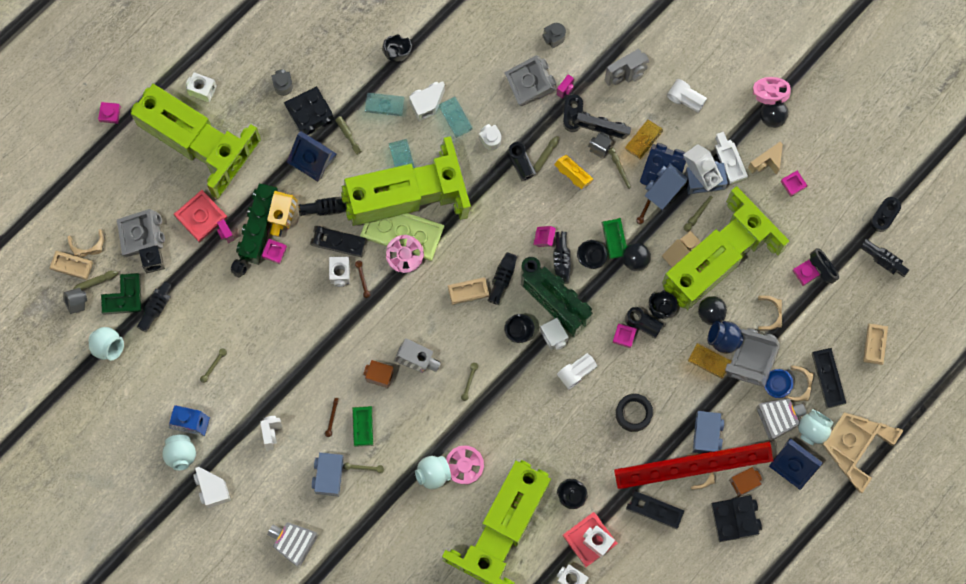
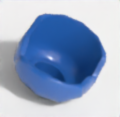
[764,369,793,398]

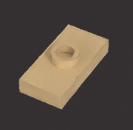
[50,251,93,280]
[448,277,489,305]
[863,323,888,365]

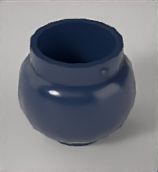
[707,321,743,354]

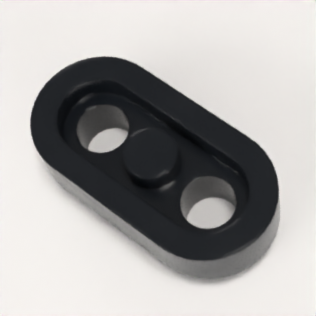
[563,94,583,132]
[871,197,901,232]
[810,248,839,284]

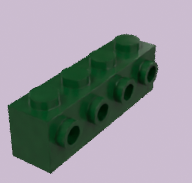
[236,183,279,265]

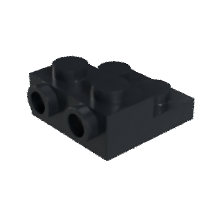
[284,86,334,135]
[711,495,762,543]

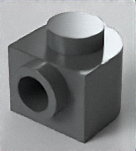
[542,23,566,48]
[271,69,293,96]
[588,132,612,159]
[63,288,87,314]

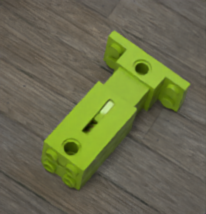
[131,84,261,199]
[341,136,471,226]
[662,186,790,311]
[442,460,551,584]

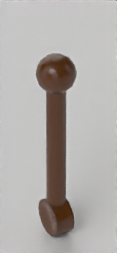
[636,199,651,225]
[355,260,370,298]
[325,398,339,437]

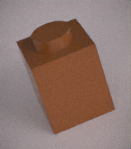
[363,360,394,388]
[729,467,762,497]

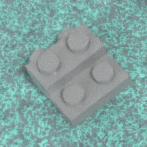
[604,48,649,86]
[504,55,556,106]
[117,209,165,257]

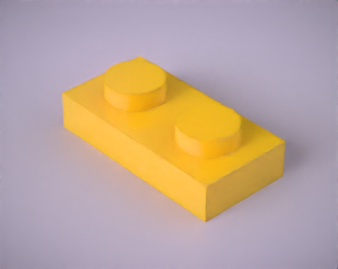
[554,155,593,190]

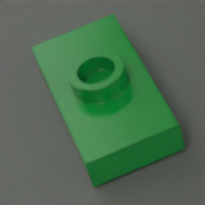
[601,218,627,259]
[352,406,374,447]

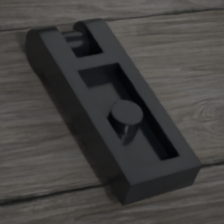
[310,226,366,258]
[626,491,684,530]

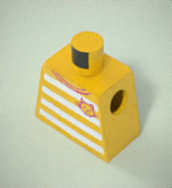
[267,191,298,237]

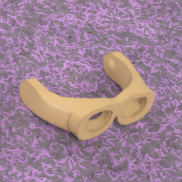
[68,229,104,258]
[758,296,782,331]
[785,366,814,402]
[687,453,715,490]

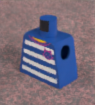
[169,405,210,436]

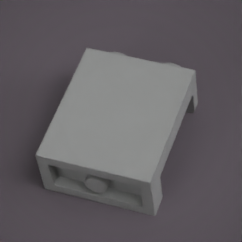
[725,328,780,387]

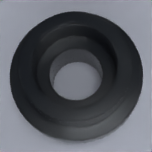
[231,259,248,278]

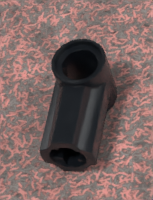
[508,142,536,181]
[625,307,664,339]

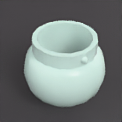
[88,327,124,361]
[798,409,834,445]
[162,435,196,471]
[415,456,451,489]

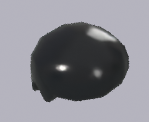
[382,34,412,62]
[760,100,788,128]
[577,240,608,269]
[622,243,651,271]
[649,290,678,319]
[698,296,727,325]
[504,314,535,343]
[557,479,588,509]

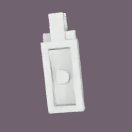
[715,132,748,185]

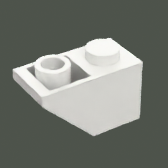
[409,81,445,121]
[683,144,723,191]
[193,467,231,508]

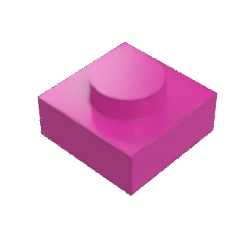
[556,74,574,99]
[98,102,121,124]
[780,170,808,197]
[217,219,235,243]
[533,226,556,247]
[262,239,287,264]
[792,259,820,286]
[612,323,637,348]

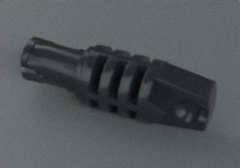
[298,197,347,216]
[553,231,571,284]
[860,239,909,277]
[487,252,517,305]
[137,282,172,332]

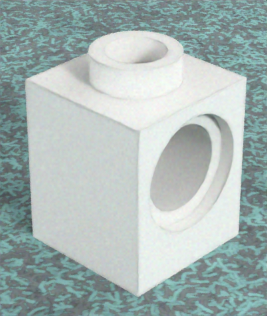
[186,72,217,103]
[329,257,350,287]
[540,318,569,350]
[583,525,615,558]
[557,565,589,584]

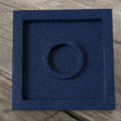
[287,131,337,182]
[769,438,822,490]

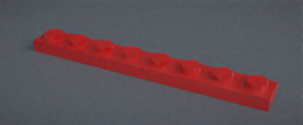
[614,442,773,489]

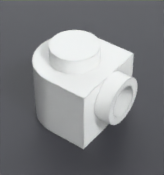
[479,124,501,150]

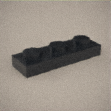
[571,112,631,139]
[811,348,846,409]

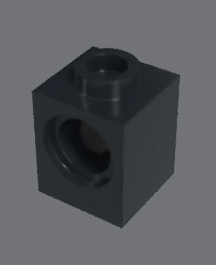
[139,245,165,274]

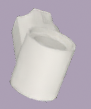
[667,79,707,113]
[557,353,597,390]

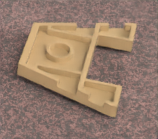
[822,412,903,494]

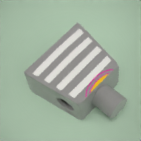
[394,338,441,373]
[756,399,806,442]
[267,522,318,568]

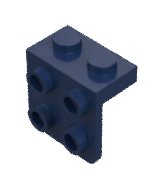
[640,143,686,186]

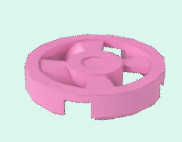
[753,77,791,105]
[386,235,424,273]
[446,446,484,485]

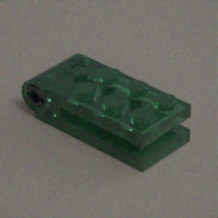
[520,257,593,338]

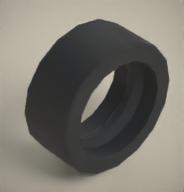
[616,394,653,432]

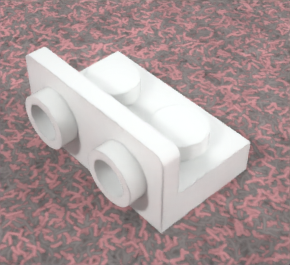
[260,416,282,451]

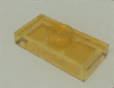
[625,120,663,159]
[688,343,731,379]

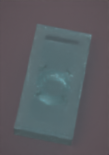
[365,93,405,116]
[439,97,473,138]
[389,139,415,168]

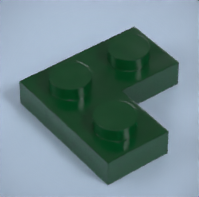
[101,273,142,315]

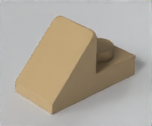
[748,141,783,174]
[662,231,701,267]

